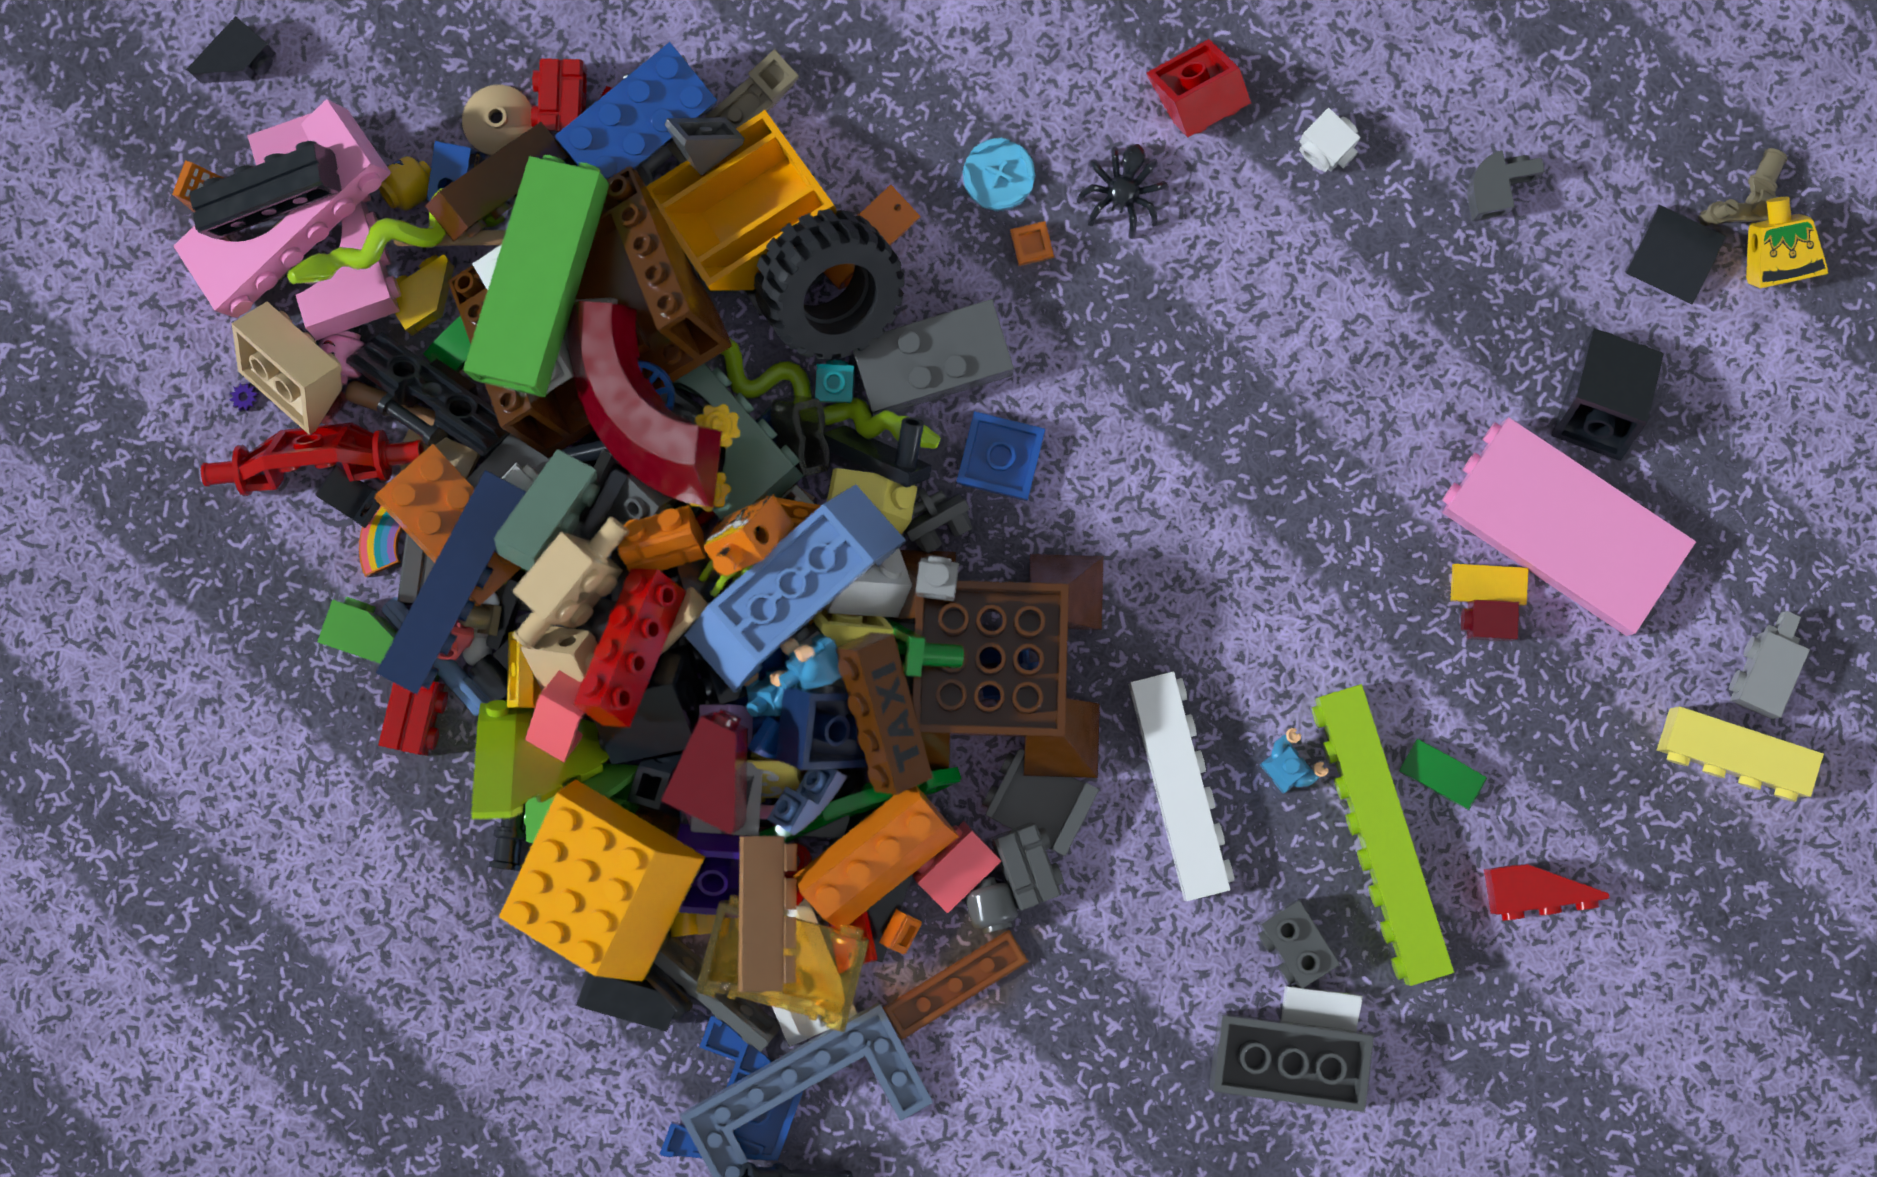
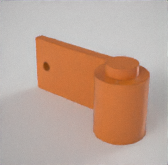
[823,184,921,290]

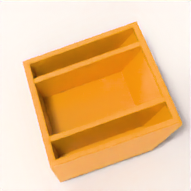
[646,110,837,291]
[499,779,705,982]

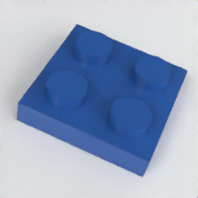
[956,411,1045,502]

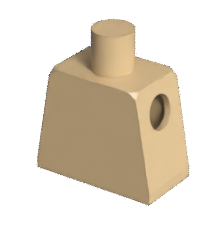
[521,626,598,691]

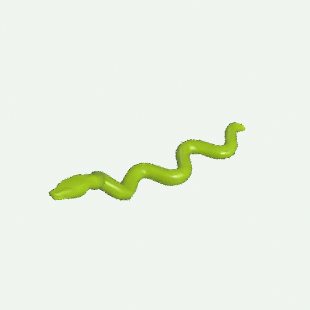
[287,188,508,284]
[721,338,941,449]

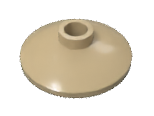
[462,85,532,156]

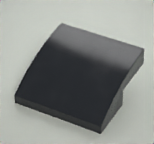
[1625,204,1726,305]

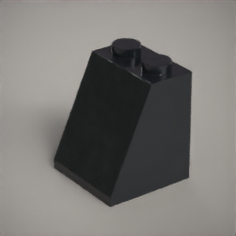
[1551,328,1664,461]
[587,645,706,764]

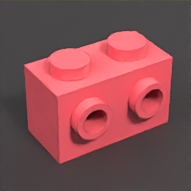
[912,821,1001,913]

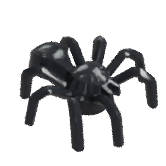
[1076,144,1169,239]

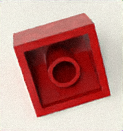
[1146,39,1251,138]

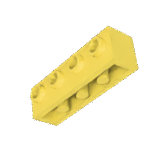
[1657,706,1824,802]

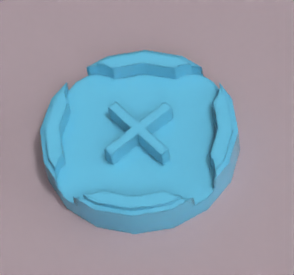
[963,138,1035,211]

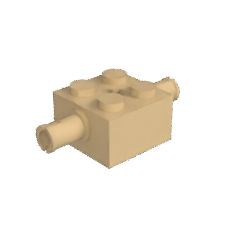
[513,517,629,650]

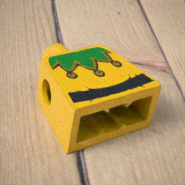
[1746,197,1828,288]

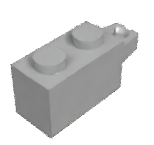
[1729,611,1810,719]

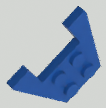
[659,1014,804,1161]

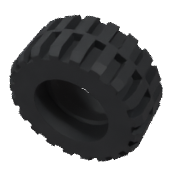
[754,209,905,359]

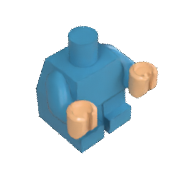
[778,634,842,690]
[744,667,789,717]
[1259,728,1329,794]

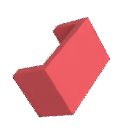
[525,670,585,762]

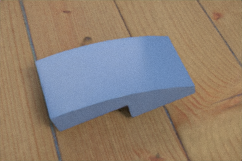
[767,769,847,835]

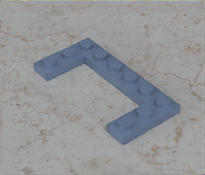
[679,1002,933,1177]

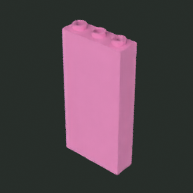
[1442,417,1696,636]

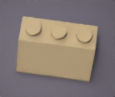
[232,301,342,435]

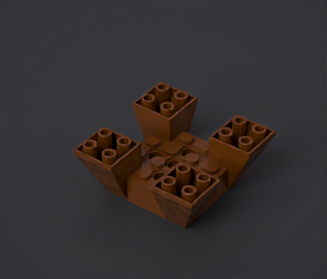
[884,550,1104,778]

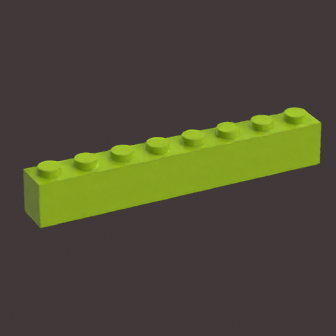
[1311,684,1454,986]

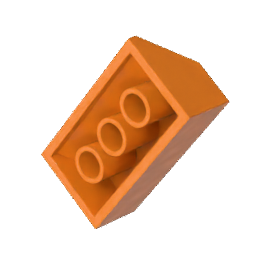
[794,786,959,930]

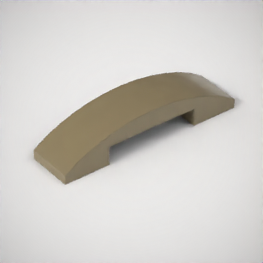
[667,49,799,164]

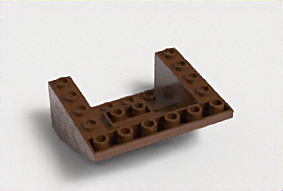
[448,165,732,458]

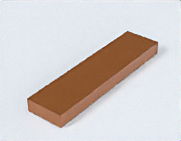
[882,929,1029,1040]

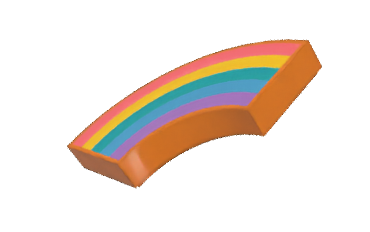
[359,506,403,578]

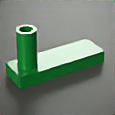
[885,618,964,676]

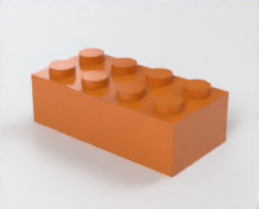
[375,444,522,606]

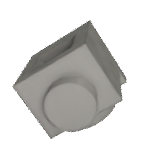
[916,557,959,601]

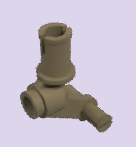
[1698,148,1788,226]

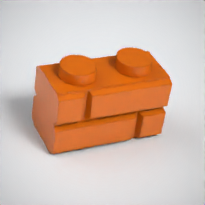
[618,505,706,573]

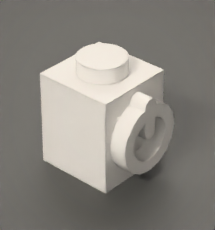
[1299,107,1360,172]

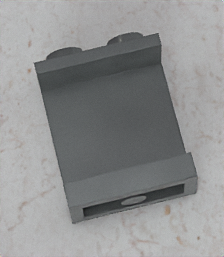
[982,748,1100,856]

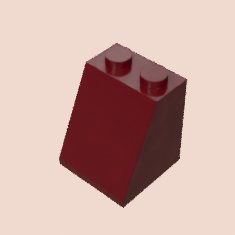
[661,709,748,835]

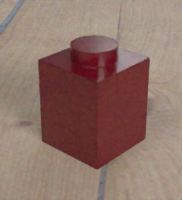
[1461,600,1519,642]

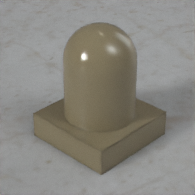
[458,603,502,636]

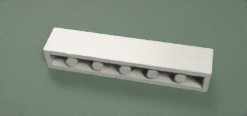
[1128,672,1234,901]

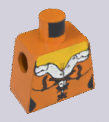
[704,494,795,576]

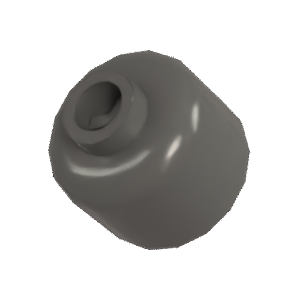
[965,877,1018,935]

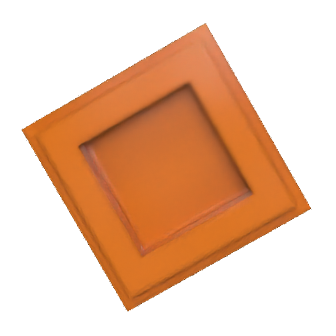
[1010,221,1054,266]
[879,909,922,955]

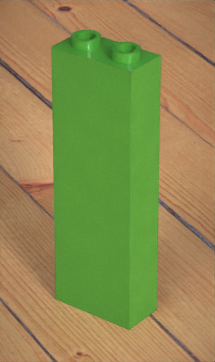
[463,155,609,397]

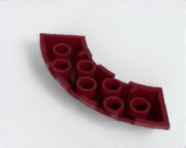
[568,301,722,508]

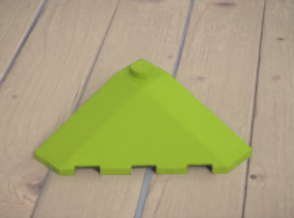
[471,700,610,819]

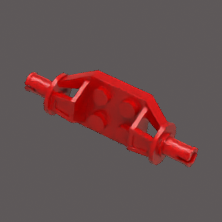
[201,422,424,496]

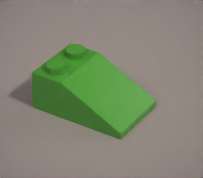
[317,596,440,682]

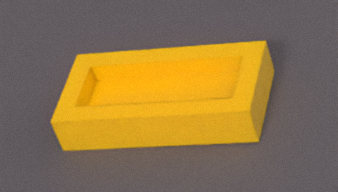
[1451,564,1528,606]

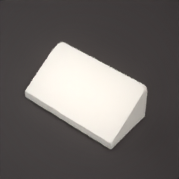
[1281,985,1363,1031]

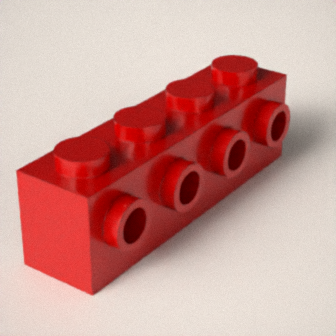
[573,568,686,727]

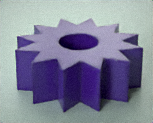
[229,383,259,412]

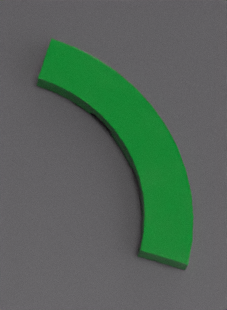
[759,767,962,843]

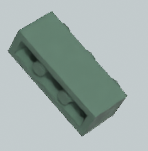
[494,449,600,571]

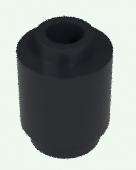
[468,654,508,702]

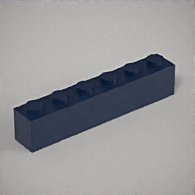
[376,470,527,694]

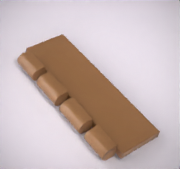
[738,836,797,992]

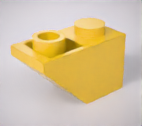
[395,254,454,336]

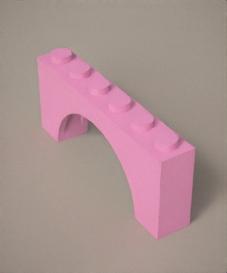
[173,99,391,318]
[247,113,401,341]

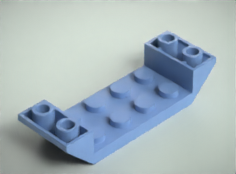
[684,485,907,693]

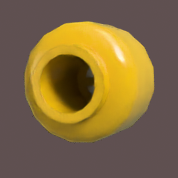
[378,156,431,211]

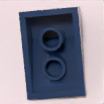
[776,685,868,770]

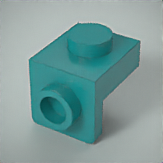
[815,360,855,403]

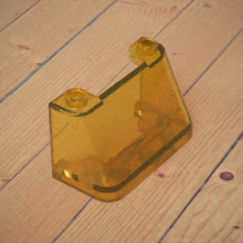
[696,895,869,1032]

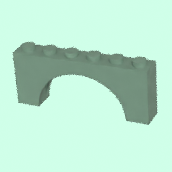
[672,363,804,519]

